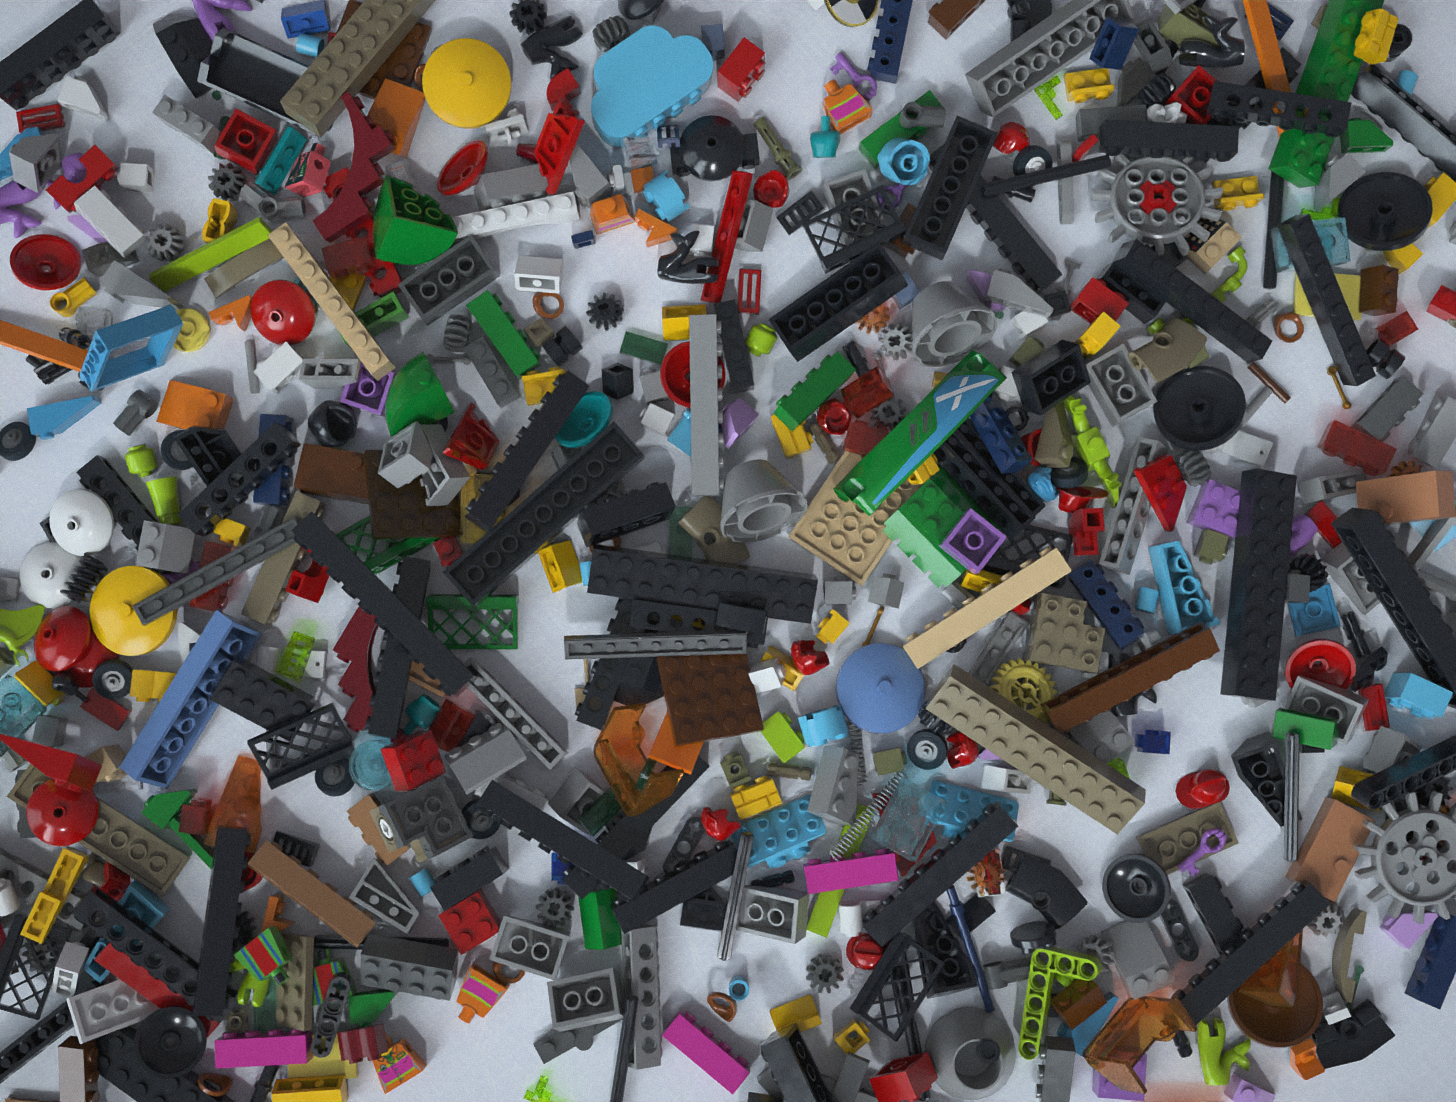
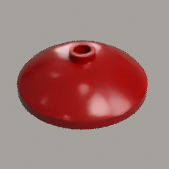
[437,140,488,196]
[10,234,81,290]
[250,280,316,345]
[660,341,725,408]
[34,606,91,672]
[56,621,120,688]
[1285,639,1356,690]
[26,779,99,846]

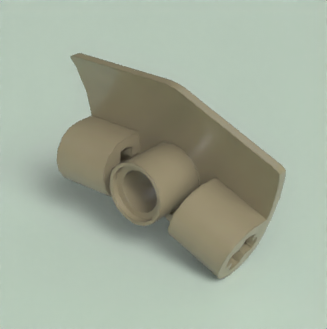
[1128,318,1207,383]
[677,496,750,564]

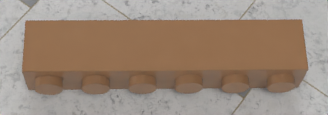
[247,840,376,948]

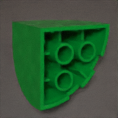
[373,175,458,265]
[385,352,455,437]

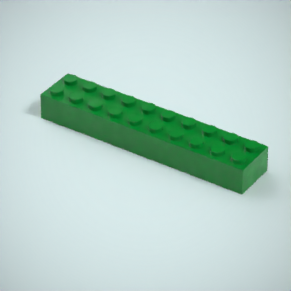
[1268,0,1384,188]

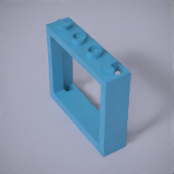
[80,304,184,392]

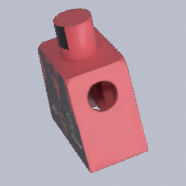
[285,143,331,198]

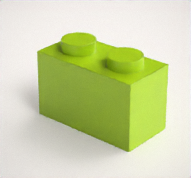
[761,711,805,763]

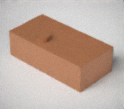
[1356,470,1456,525]
[1285,797,1376,902]

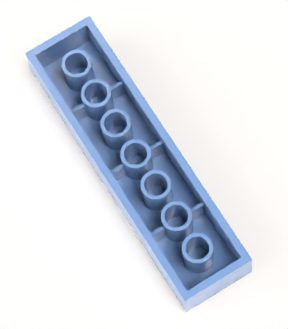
[119,610,262,789]

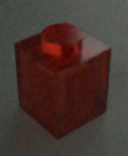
[1376,311,1418,346]

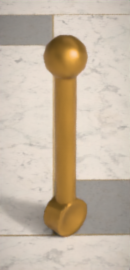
[1327,366,1351,410]
[862,606,885,647]

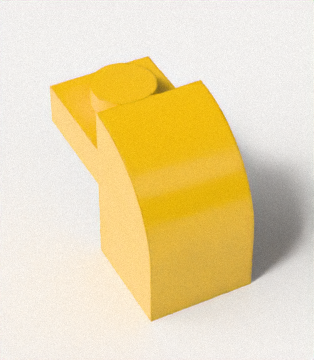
[1383,243,1423,274]

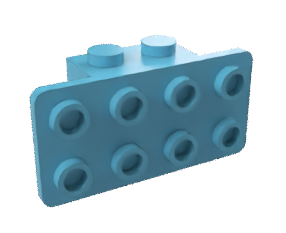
[925,780,1019,842]
[731,795,827,869]

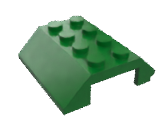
[882,466,1002,588]

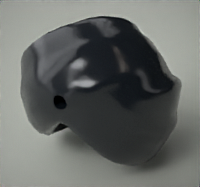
[308,400,358,447]

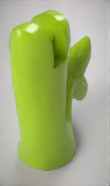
[229,940,270,1007]
[1197,1017,1251,1085]

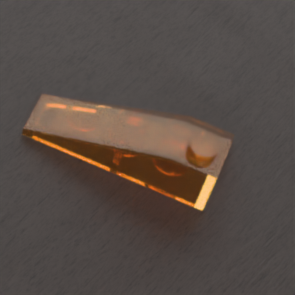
[204,755,262,854]
[1238,929,1303,1007]

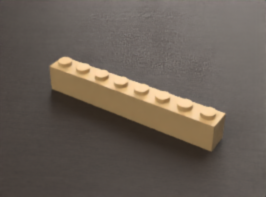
[268,222,396,381]
[903,546,1072,669]

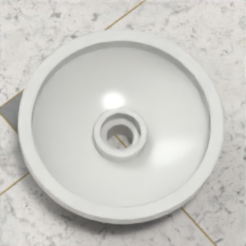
[49,489,114,556]
[19,542,84,608]

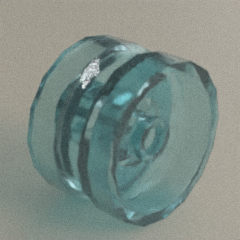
[349,739,393,791]

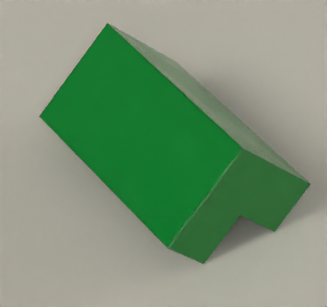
[1273,708,1339,750]
[578,887,622,950]

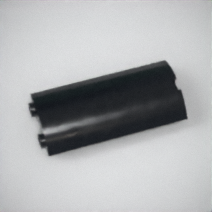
[197,28,333,136]

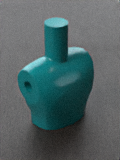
[810,116,840,158]
[403,694,441,735]

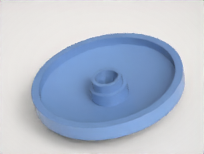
[836,643,925,733]

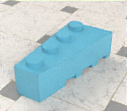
[1148,541,1220,635]
[83,880,170,983]

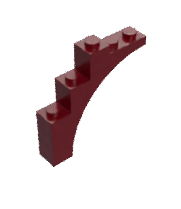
[312,92,396,243]
[333,606,408,743]

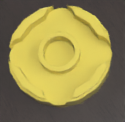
[173,308,211,353]

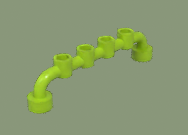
[1146,245,1248,335]

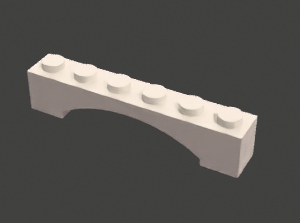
[451,192,580,247]

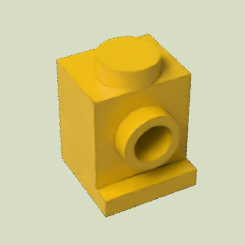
[213,518,251,547]
[816,609,850,645]
[833,1019,870,1055]

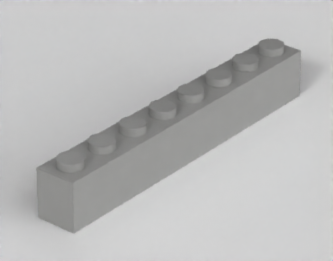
[689,314,724,496]

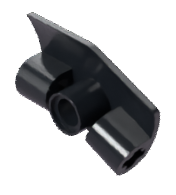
[1006,0,1052,43]
[1005,853,1088,930]
[1311,999,1395,1069]

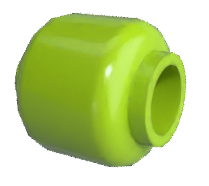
[745,322,777,357]
[124,444,158,478]

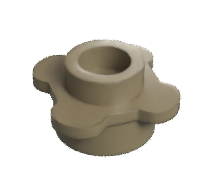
[225,1010,248,1033]

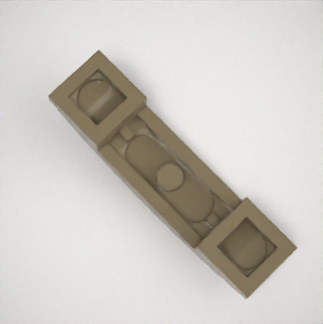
[204,238,284,298]
[1332,908,1367,1003]

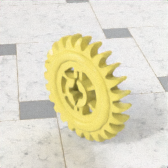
[990,658,1058,724]

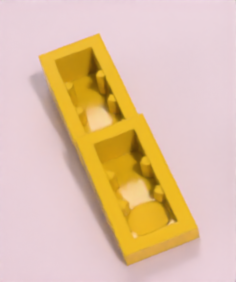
[20,846,90,944]

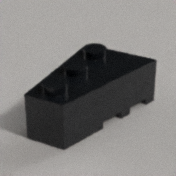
[1097,261,1166,324]

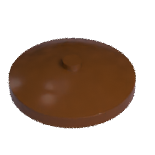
[1227,954,1323,1048]

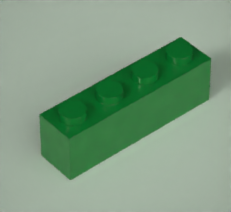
[859,90,946,169]
[466,290,541,380]
[774,351,857,432]

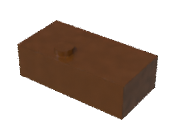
[293,443,369,505]

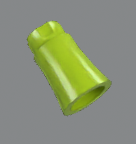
[146,476,182,525]

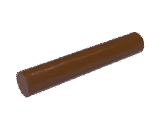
[1247,361,1291,404]

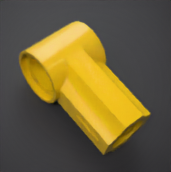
[50,278,97,318]

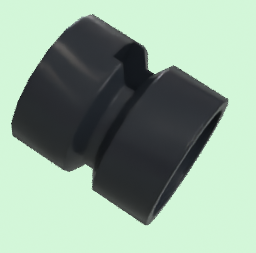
[1385,24,1412,62]
[541,326,583,367]
[1366,338,1406,379]

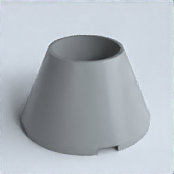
[912,281,997,367]
[720,459,808,543]
[925,1007,1016,1100]

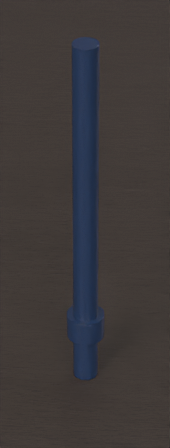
[946,885,995,1013]

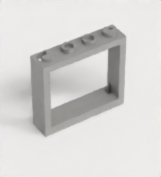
[1406,507,1456,601]

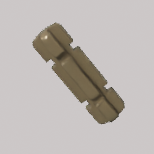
[809,422,840,463]
[767,762,811,781]

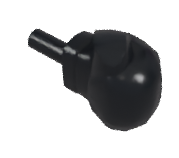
[52,671,88,703]

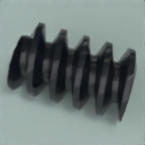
[60,553,109,603]

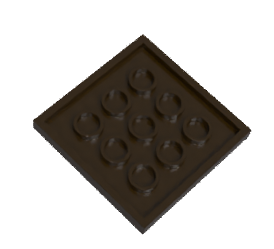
[364,450,463,540]

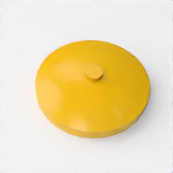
[422,38,512,129]
[90,566,178,656]

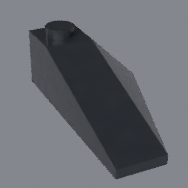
[1231,732,1302,827]
[913,901,978,999]

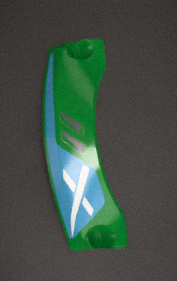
[833,350,1007,516]

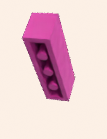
[803,848,899,894]
[662,1010,750,1095]
[214,1029,313,1068]

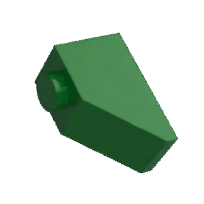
[1340,118,1393,153]
[142,789,198,829]
[348,989,398,1027]

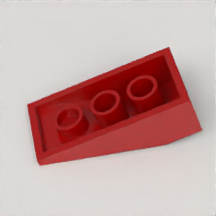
[0,734,102,793]

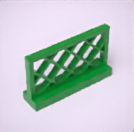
[336,515,441,575]
[426,594,519,649]

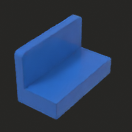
[281,0,330,39]

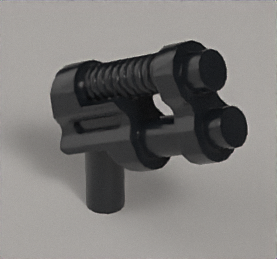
[26,355,73,385]

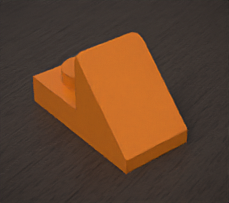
[634,209,678,247]
[208,295,252,332]
[260,893,296,934]
[1290,1038,1325,1080]

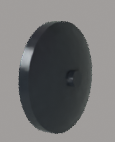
[1337,172,1433,251]
[1153,366,1246,451]

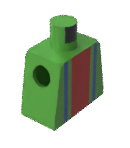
[234,926,292,986]
[312,948,357,1006]

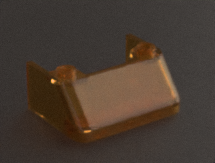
[593,703,685,817]
[1082,996,1198,1094]

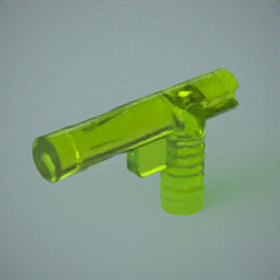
[1034,76,1063,120]
[1300,198,1340,226]
[523,1076,553,1102]

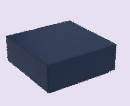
[571,230,596,249]

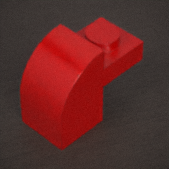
[546,68,581,116]
[1069,508,1105,556]

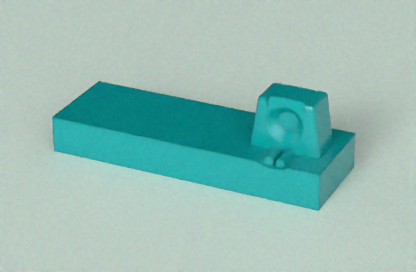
[255,126,307,195]

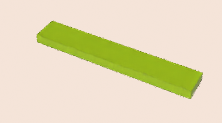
[149,217,273,292]
[806,803,874,938]

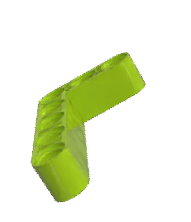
[1018,946,1102,1060]

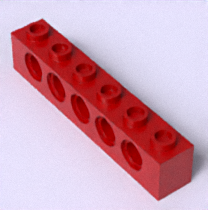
[323,167,403,298]

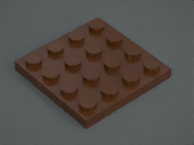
[336,0,432,100]
[657,654,764,747]

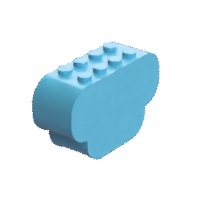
[591,25,714,148]

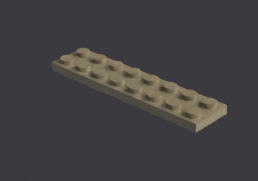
[6,764,191,897]

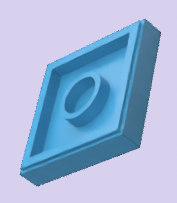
[1287,583,1341,636]

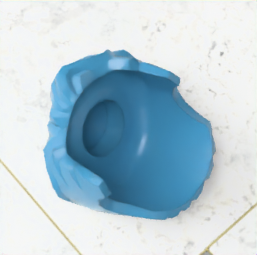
[1027,464,1060,502]

